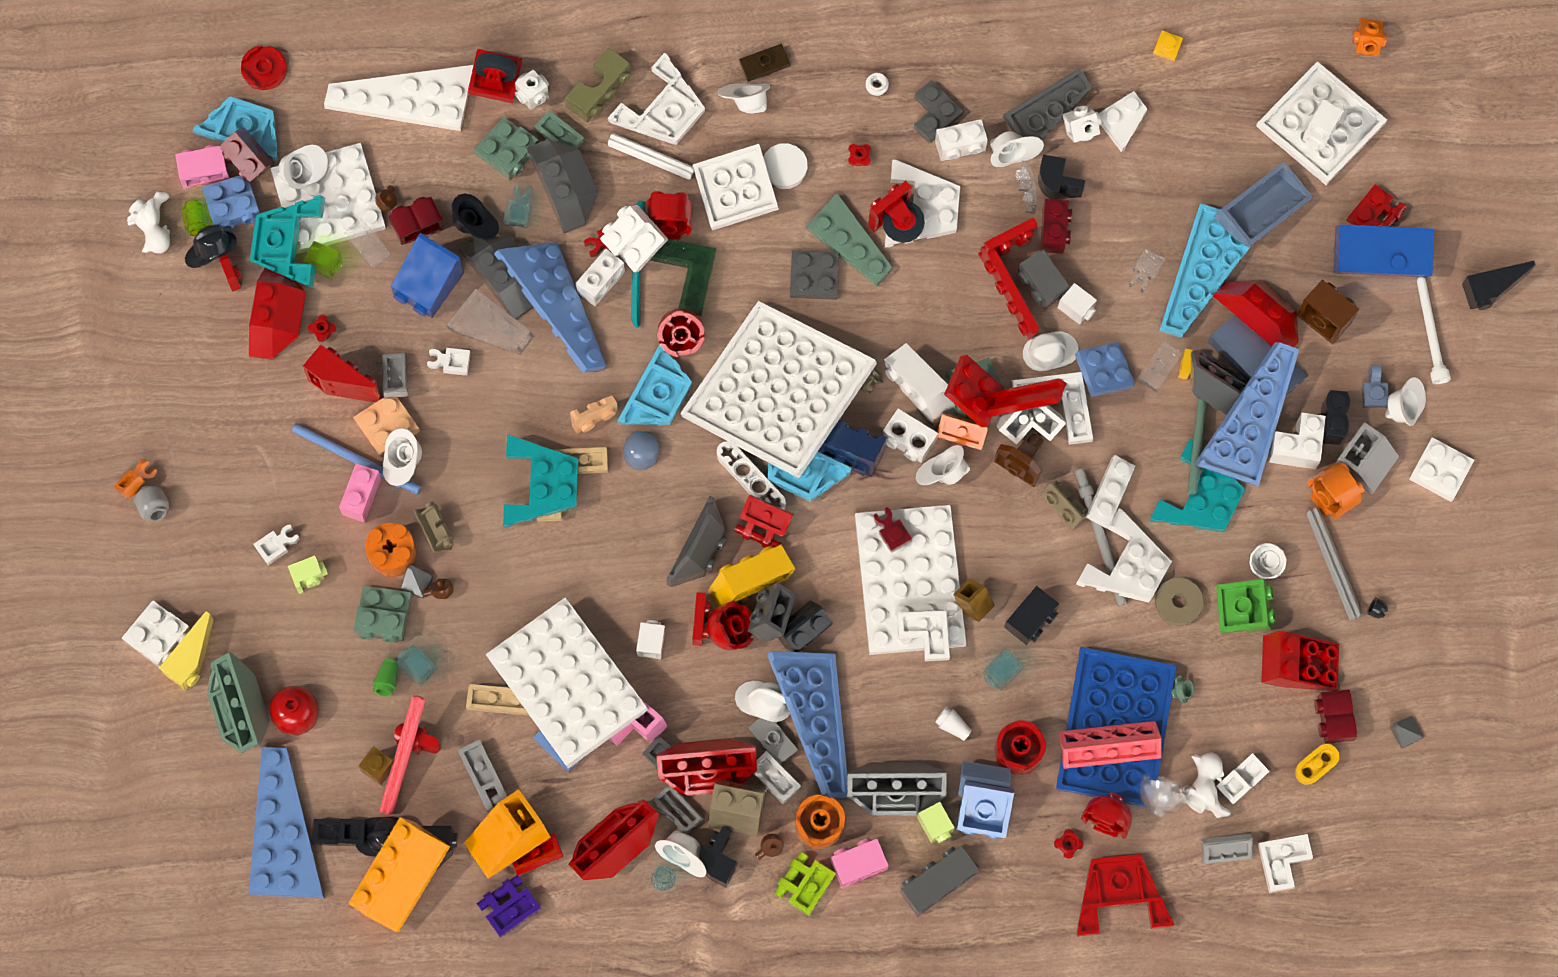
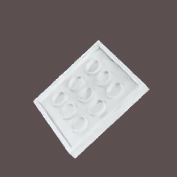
[1256,61,1387,185]
[271,143,386,254]

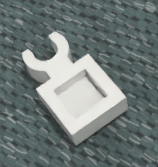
[427,348,471,376]
[253,525,300,565]

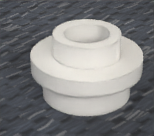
[866,73,889,96]

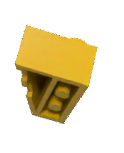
[708,545,795,606]

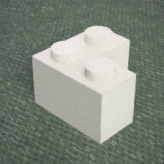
[995,405,1066,444]
[1268,413,1325,469]

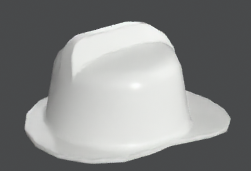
[717,83,770,114]
[990,131,1044,167]
[276,144,328,189]
[1023,331,1079,372]
[1385,377,1426,426]
[383,428,422,486]
[916,445,970,485]
[735,681,790,722]
[655,831,707,877]

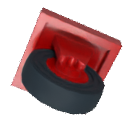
[468,49,523,104]
[868,181,925,243]

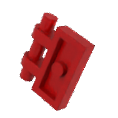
[1346,184,1407,227]
[734,495,794,548]

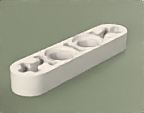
[717,441,786,510]

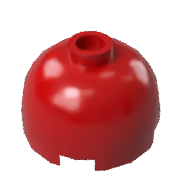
[657,308,704,357]
[707,601,754,651]
[269,686,319,736]
[1081,793,1132,838]

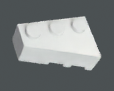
[884,343,956,428]

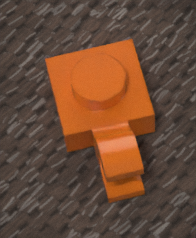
[113,459,157,499]

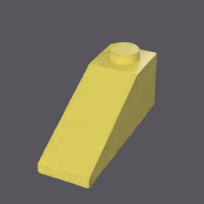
[159,611,214,691]

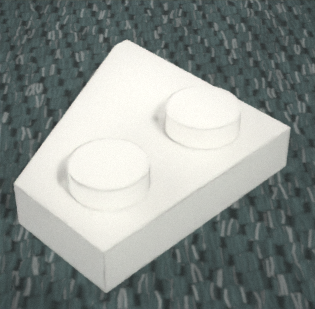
[1098,91,1147,152]

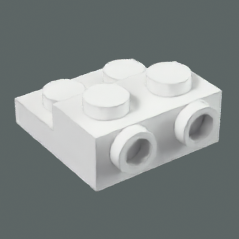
[600,205,668,272]
[122,601,191,667]

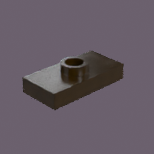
[739,44,790,82]

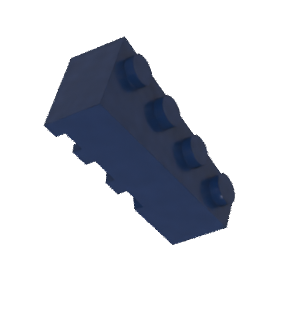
[818,420,887,477]

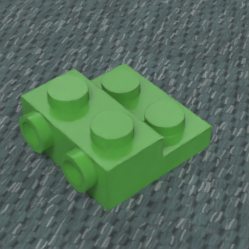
[1216,579,1276,634]

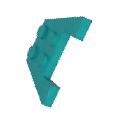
[249,195,325,287]
[503,435,579,528]
[1149,439,1245,533]

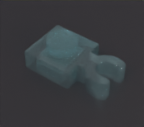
[503,185,532,228]

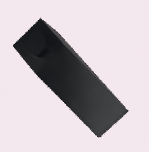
[1462,261,1536,310]

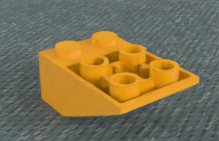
[464,789,551,879]

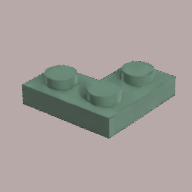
[534,110,585,149]

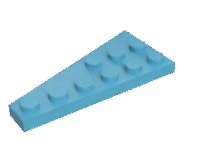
[1159,203,1253,338]

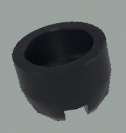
[1367,597,1388,619]

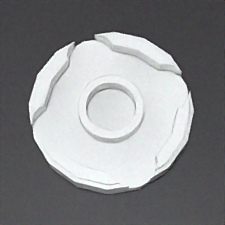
[764,144,808,189]

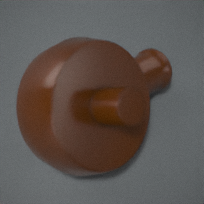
[375,185,397,212]
[423,578,454,599]
[755,834,784,860]

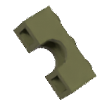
[565,48,631,123]

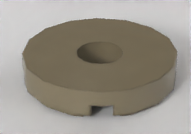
[1154,577,1204,626]

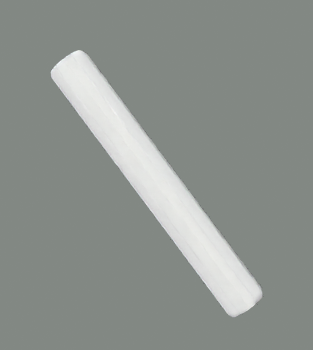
[608,133,694,180]

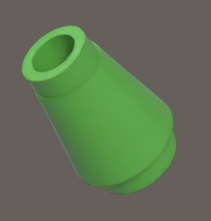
[372,658,398,697]

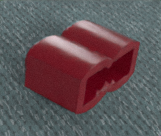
[388,197,444,245]
[1314,690,1357,744]

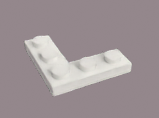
[1011,372,1093,445]

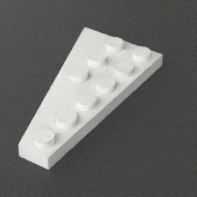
[324,65,473,131]

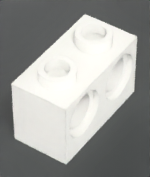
[576,249,625,306]
[882,409,938,463]

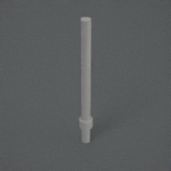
[1075,469,1127,606]

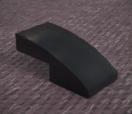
[312,819,365,846]

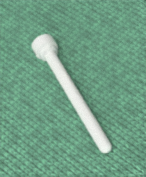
[1417,277,1451,384]

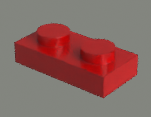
[692,592,711,646]
[513,832,564,876]

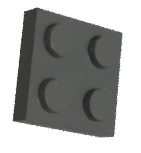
[790,251,839,300]

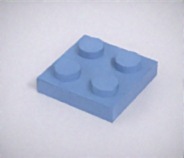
[1075,342,1135,397]

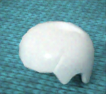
[1249,543,1287,579]

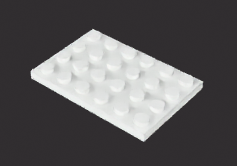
[855,505,966,655]
[486,598,648,768]

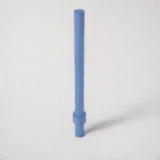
[292,423,422,495]

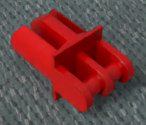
[394,723,441,755]

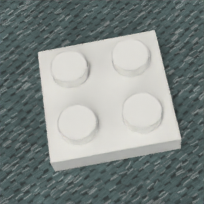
[1409,437,1474,502]

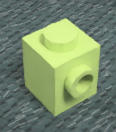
[917,802,954,844]

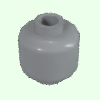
[134,485,170,522]

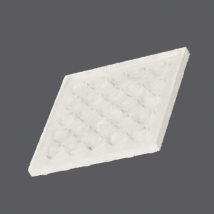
[681,301,877,478]

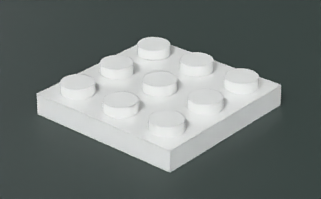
[693,144,779,231]

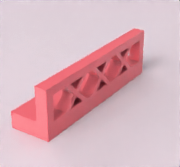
[1058,721,1161,769]

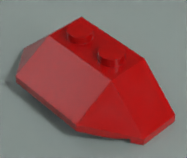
[249,267,306,360]
[1213,279,1299,347]
[656,739,757,796]
[568,799,659,881]

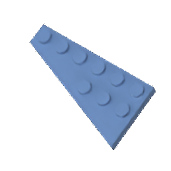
[767,651,848,799]

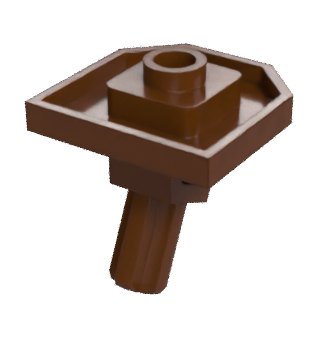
[993,433,1044,487]

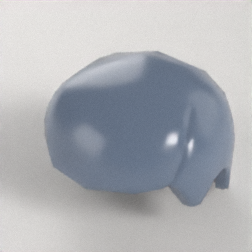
[623,431,659,470]

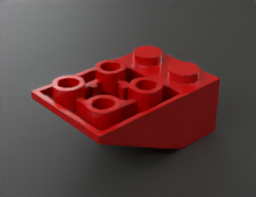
[303,344,381,403]
[1261,631,1339,691]

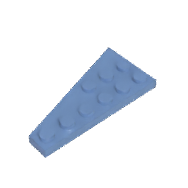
[494,242,606,373]
[1194,342,1300,486]
[248,747,324,899]

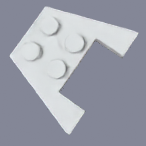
[608,53,705,145]
[885,160,960,247]
[1076,508,1172,603]

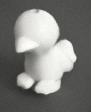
[127,191,170,254]
[1182,752,1231,818]

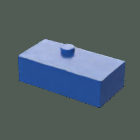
[1333,225,1434,277]

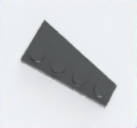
[1003,68,1092,140]

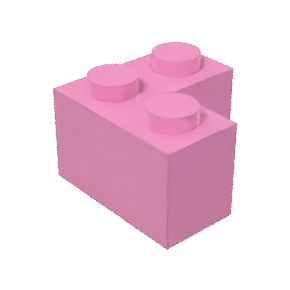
[609,698,668,746]

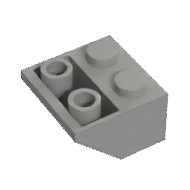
[1335,422,1399,494]

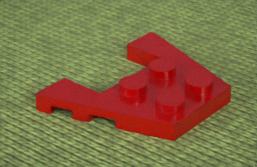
[1076,854,1174,937]

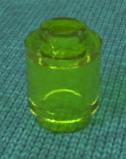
[181,199,208,236]

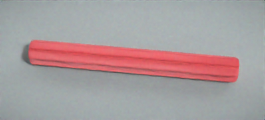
[380,695,426,815]

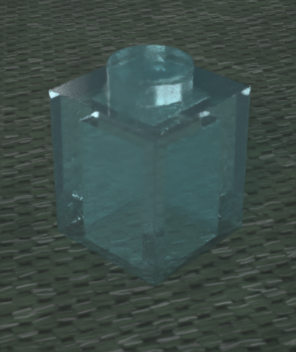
[397,645,437,687]
[983,649,1023,691]

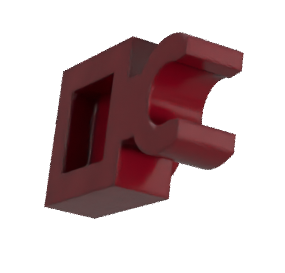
[874,507,912,553]

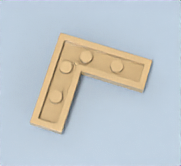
[537,447,608,522]
[466,684,530,716]

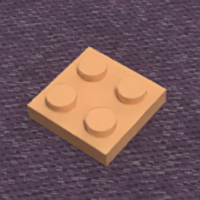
[353,397,420,457]

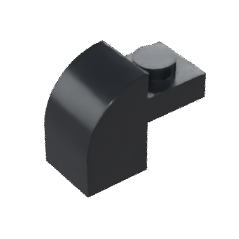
[1038,154,1085,199]
[699,826,738,888]

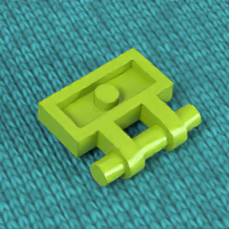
[774,852,836,916]

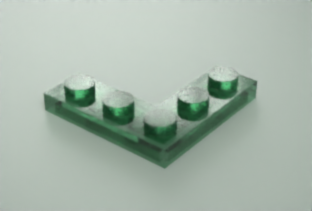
[649,239,716,316]

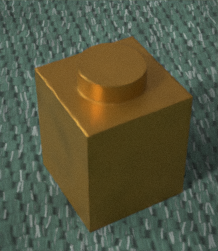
[953,578,995,622]
[358,746,393,785]

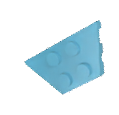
[193,96,278,161]
[618,344,692,425]
[768,452,852,502]

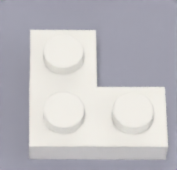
[897,611,950,661]
[1258,834,1313,893]

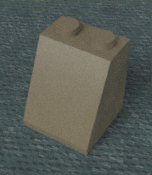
[709,778,767,837]

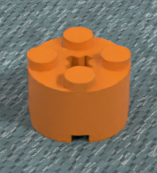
[1307,462,1365,520]
[365,523,417,577]
[795,795,845,849]

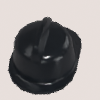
[452,193,499,240]
[185,225,237,268]
[355,817,399,857]

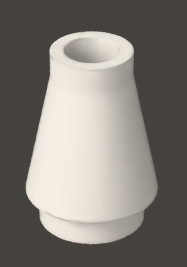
[935,707,972,741]

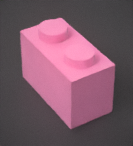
[175,145,230,189]
[339,464,381,522]
[830,838,889,888]

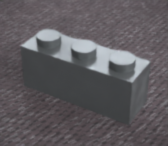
[900,846,979,917]

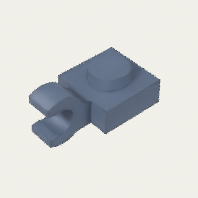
[1362,365,1388,408]

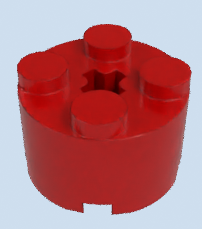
[645,191,692,241]
[994,720,1046,775]

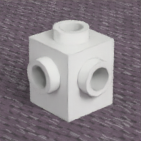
[515,69,549,110]
[1063,106,1101,143]

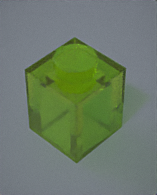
[303,241,343,280]

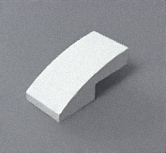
[1216,753,1270,804]

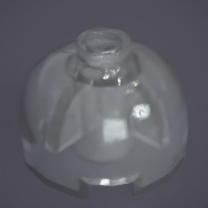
[1139,774,1190,817]

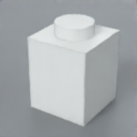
[1058,283,1097,325]
[636,620,665,660]

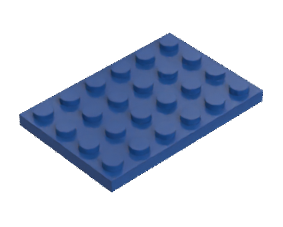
[1055,647,1177,809]

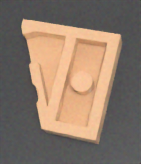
[570,395,618,434]

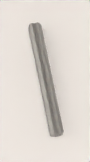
[1306,508,1362,620]

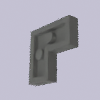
[913,80,963,144]

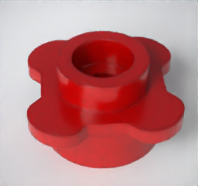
[848,144,871,167]
[308,314,336,342]
[1054,829,1084,859]

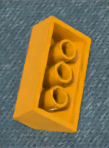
[348,817,451,933]

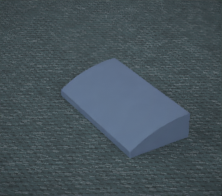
[1214,162,1313,247]
[1207,315,1308,397]

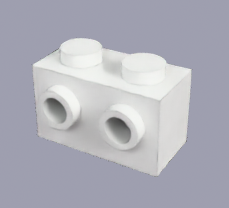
[935,119,987,161]

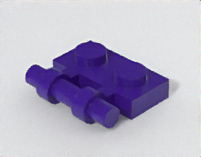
[476,875,541,938]

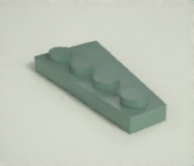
[806,194,892,287]

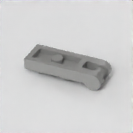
[457,739,507,812]

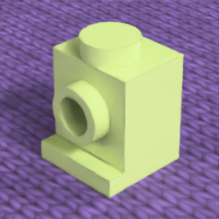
[288,556,328,594]

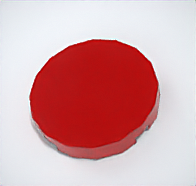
[241,45,287,91]

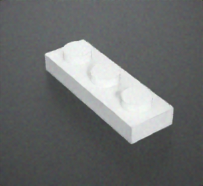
[1086,455,1135,528]

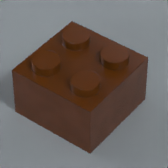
[1297,279,1359,345]

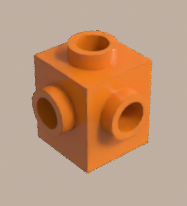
[1352,18,1387,56]

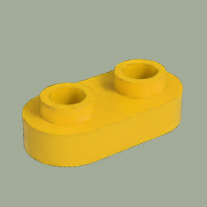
[1295,744,1339,785]

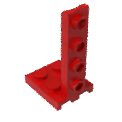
[978,217,1039,340]
[944,355,1067,427]

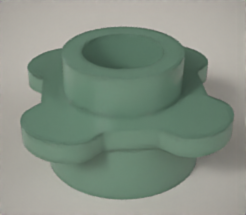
[1171,675,1194,703]

